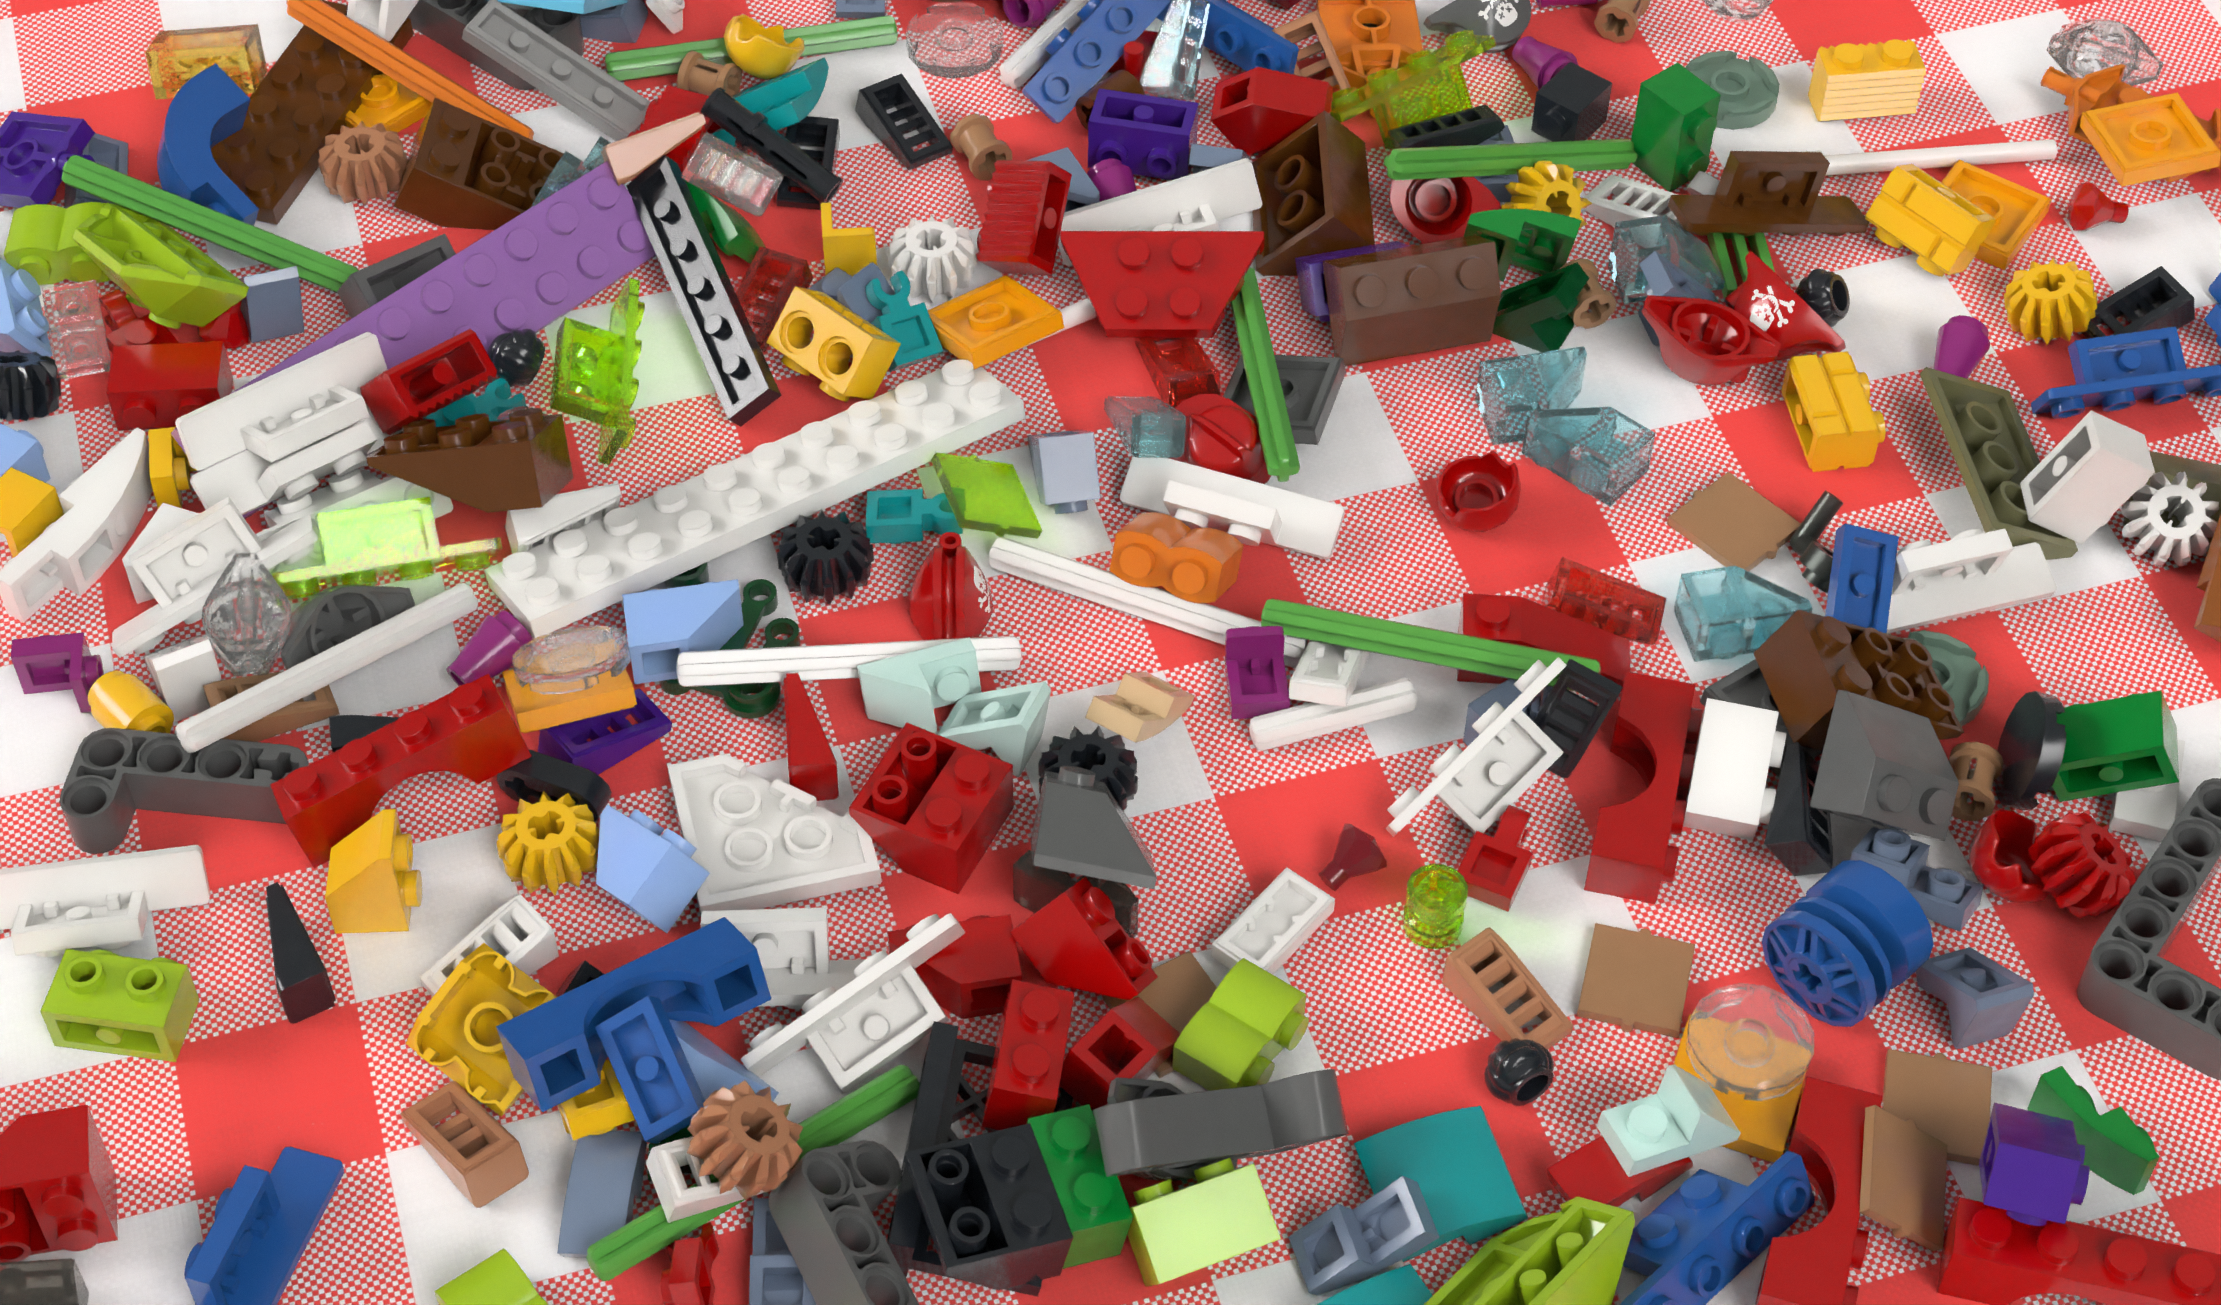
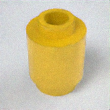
[88,670,174,733]

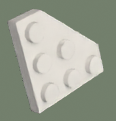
[667,754,881,915]

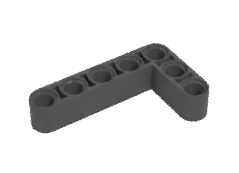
[2077,778,2221,1080]

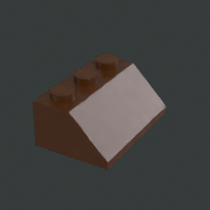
[1252,110,1375,276]
[1323,235,1501,366]

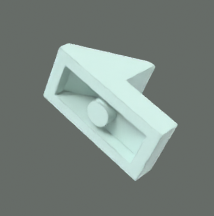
[857,637,982,735]
[938,681,1051,777]
[1596,1065,1741,1177]

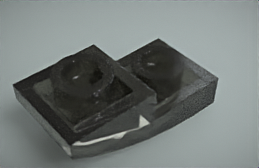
[1013,850,1139,938]

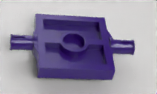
[0,111,95,208]

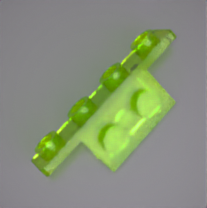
[1330,30,1496,150]
[550,277,645,465]
[268,497,503,599]

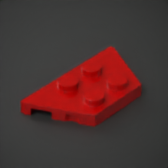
[1060,231,1265,338]

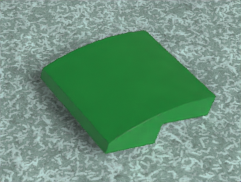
[1463,209,1582,282]

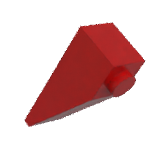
[1457,593,1631,691]

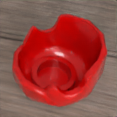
[1437,451,1521,532]
[1969,810,2050,903]

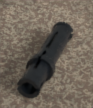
[701,87,843,204]

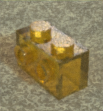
[145,24,268,100]

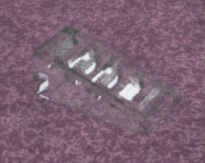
[681,132,783,217]

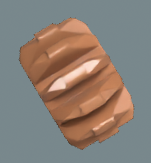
[318,121,408,206]
[687,1080,803,1200]

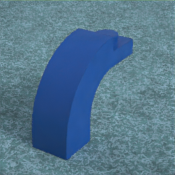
[157,63,259,226]

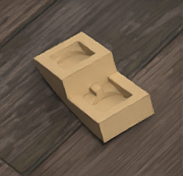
[1085,672,1195,743]

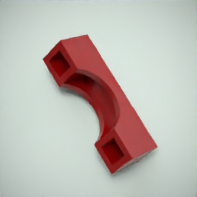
[1584,671,1703,904]
[270,673,532,868]
[1755,1076,1883,1305]
[1937,1197,2221,1305]

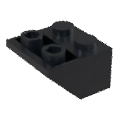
[904,1123,1074,1290]

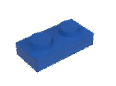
[1825,523,1899,634]
[595,995,705,1144]

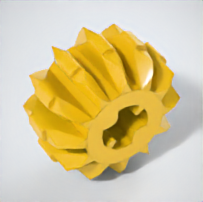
[1501,160,1592,228]
[2004,257,2097,345]
[496,791,599,896]

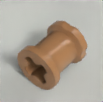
[1594,0,1651,43]
[677,51,742,97]
[950,114,1013,181]
[1560,258,1617,329]
[1949,742,2004,821]

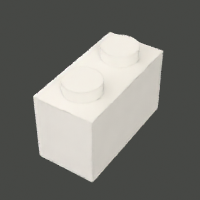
[2020,410,2155,544]
[1683,698,1786,840]

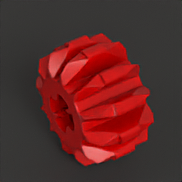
[2028,812,2136,918]

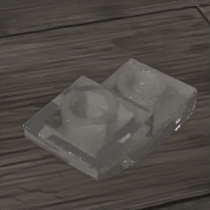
[42,280,111,380]

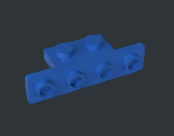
[1022,0,1172,124]
[1156,0,1299,74]
[2030,326,2221,419]
[184,1147,344,1305]
[1620,1151,1815,1305]

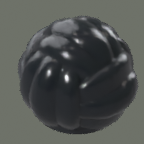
[1795,269,1850,327]
[488,329,545,387]
[1484,1038,1554,1106]

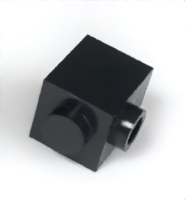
[1531,62,1612,142]

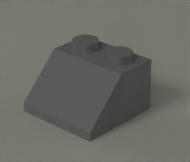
[1810,690,1959,841]

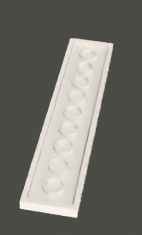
[484,359,1026,639]

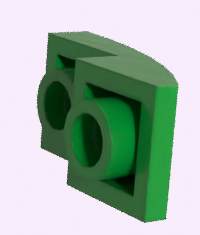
[685,180,769,266]
[2027,1066,2160,1195]

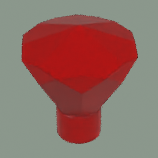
[2068,183,2129,231]
[198,300,249,348]

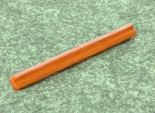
[286,0,534,140]

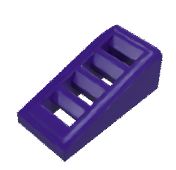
[538,688,672,775]

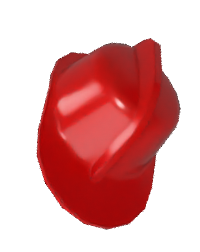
[1389,176,1502,244]
[1161,394,1272,484]

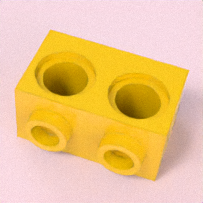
[766,286,901,402]

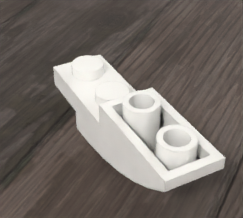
[0,428,153,623]

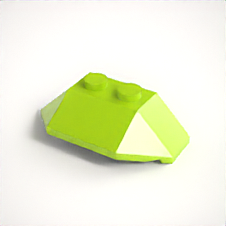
[73,202,249,329]
[1424,1196,1635,1305]

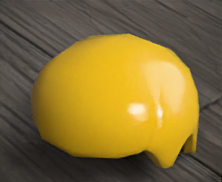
[724,14,805,80]

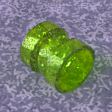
[1403,864,1468,949]

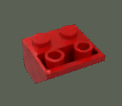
[849,723,1014,894]
[0,1105,118,1263]

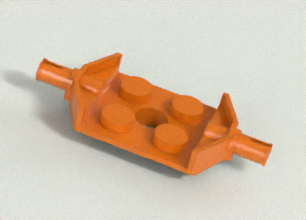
[1316,0,1425,118]
[2041,64,2221,182]

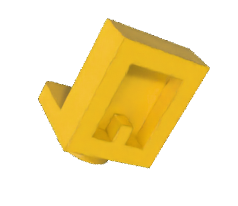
[148,427,197,509]
[558,1060,635,1140]

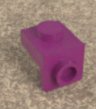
[1225,626,1290,720]
[11,632,104,713]

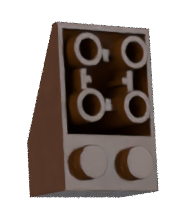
[393,98,578,230]
[366,408,573,513]
[1753,609,1964,751]

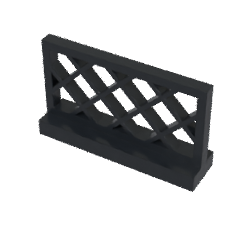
[887,1021,1073,1297]

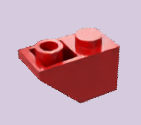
[1210,67,1333,156]
[1010,876,1158,1000]
[887,914,1022,1019]
[1060,997,1180,1111]

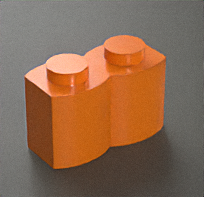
[1109,512,1244,603]

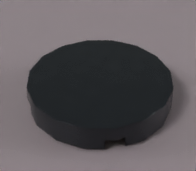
[1994,691,2067,810]

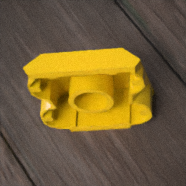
[405,943,557,1117]

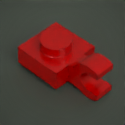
[99,289,179,352]
[1452,805,1533,912]
[661,1222,719,1305]

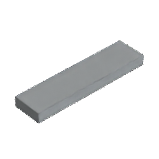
[462,0,650,141]

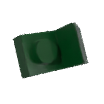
[1492,262,1589,355]

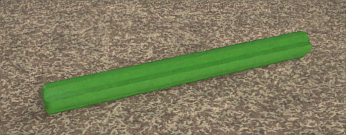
[605,15,898,82]
[1384,139,1637,180]
[62,155,359,293]
[1230,267,1300,482]
[1261,598,1601,692]
[586,1065,920,1281]

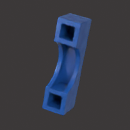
[496,917,771,1112]

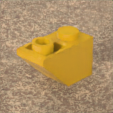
[325,809,422,934]

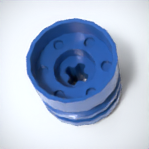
[1762,860,1934,1027]

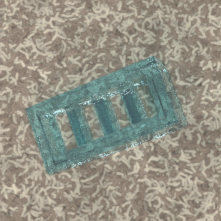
[1140,0,1210,100]
[1104,396,1186,458]

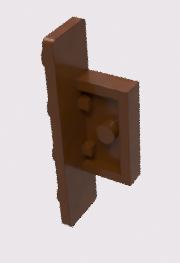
[1668,151,1869,236]

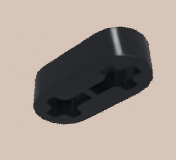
[497,750,612,822]

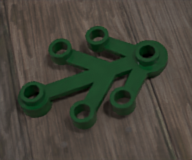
[659,562,800,719]

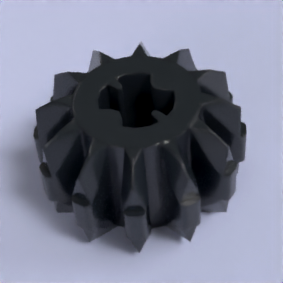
[0,350,61,422]
[777,509,874,605]
[1038,726,1138,811]

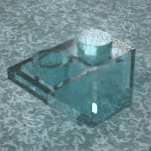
[1608,215,1725,304]
[1475,346,1587,445]
[1522,407,1655,507]
[1673,566,1812,662]

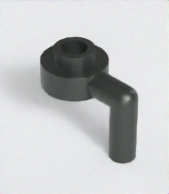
[1790,490,1843,594]

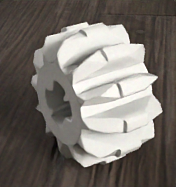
[887,214,977,303]
[2121,471,2219,567]

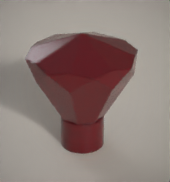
[1319,824,1387,891]

